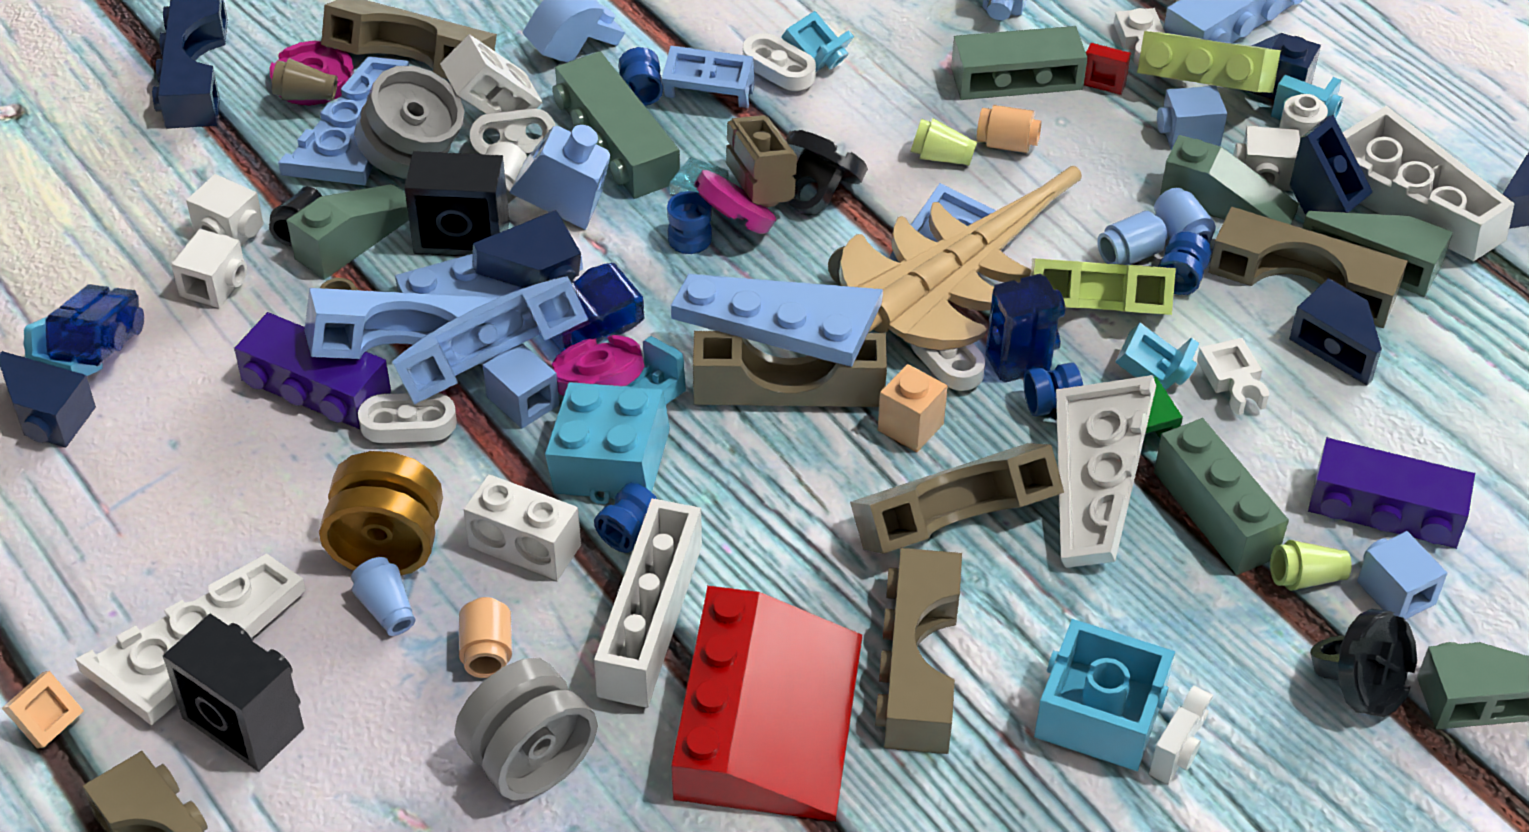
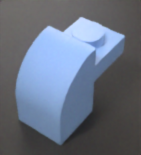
[522,0,625,63]

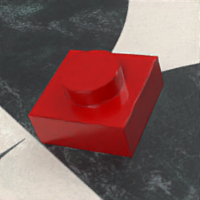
[1084,43,1131,95]

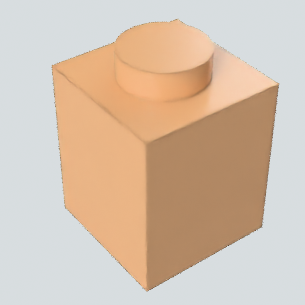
[877,364,948,452]

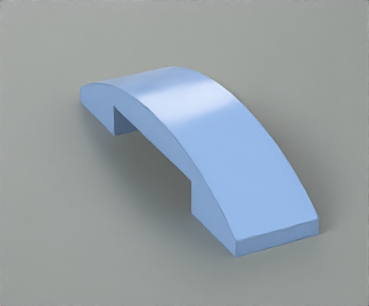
[392,276,588,404]

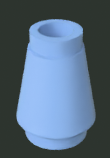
[351,557,416,636]

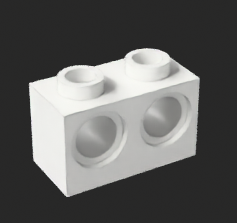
[440,34,543,114]
[464,474,581,581]

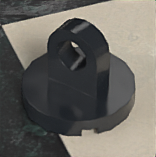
[785,130,868,215]
[1310,609,1417,717]

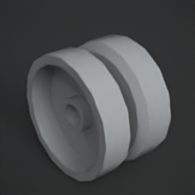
[354,66,464,179]
[454,658,598,801]

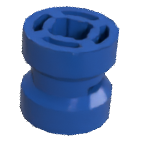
[618,47,663,106]
[667,191,712,254]
[1158,232,1212,295]
[1023,362,1083,416]
[594,482,657,553]

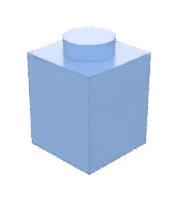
[1157,86,1227,150]
[483,343,559,429]
[1357,531,1447,620]

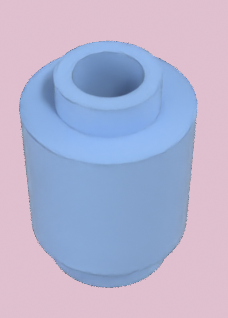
[1154,188,1216,243]
[1097,211,1167,265]

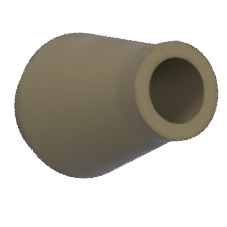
[272,58,338,101]

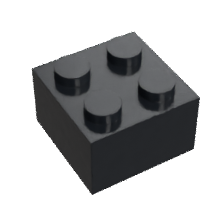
[404,151,510,256]
[162,613,304,772]

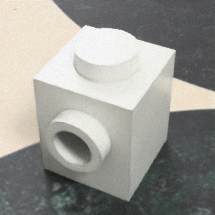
[1233,126,1300,191]
[186,174,264,246]
[171,229,247,309]

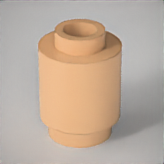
[977,105,1041,153]
[459,597,512,678]

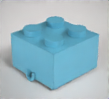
[545,382,670,504]
[1034,619,1175,771]

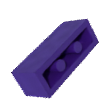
[234,312,391,430]
[1308,437,1476,549]

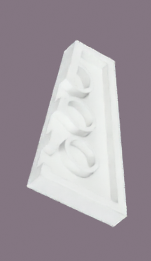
[1056,375,1156,568]
[75,553,306,725]

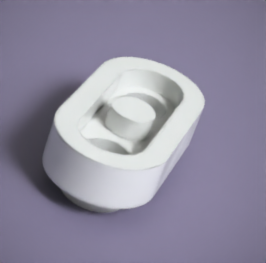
[743,33,816,92]
[470,109,556,154]
[911,343,985,391]
[358,393,457,443]

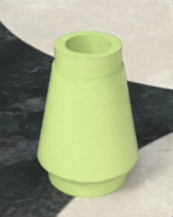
[910,118,977,166]
[1270,540,1352,591]

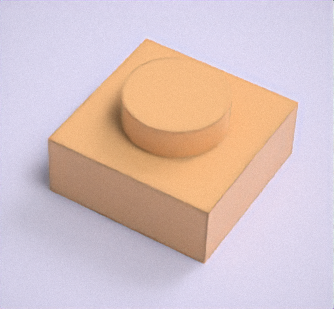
[2,671,84,748]

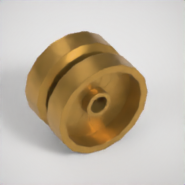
[319,451,443,575]

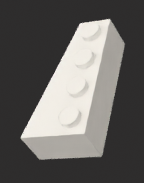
[1343,106,1514,261]

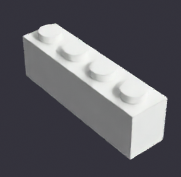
[594,498,702,708]

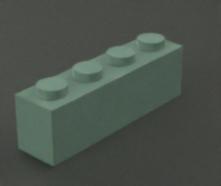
[552,51,680,199]

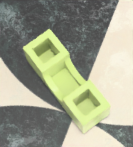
[1137,31,1281,93]
[1029,258,1176,315]

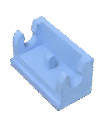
[662,46,755,108]

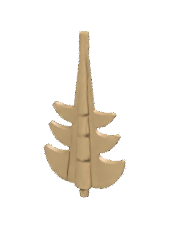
[838,166,1082,350]

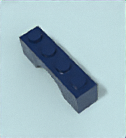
[152,0,228,129]

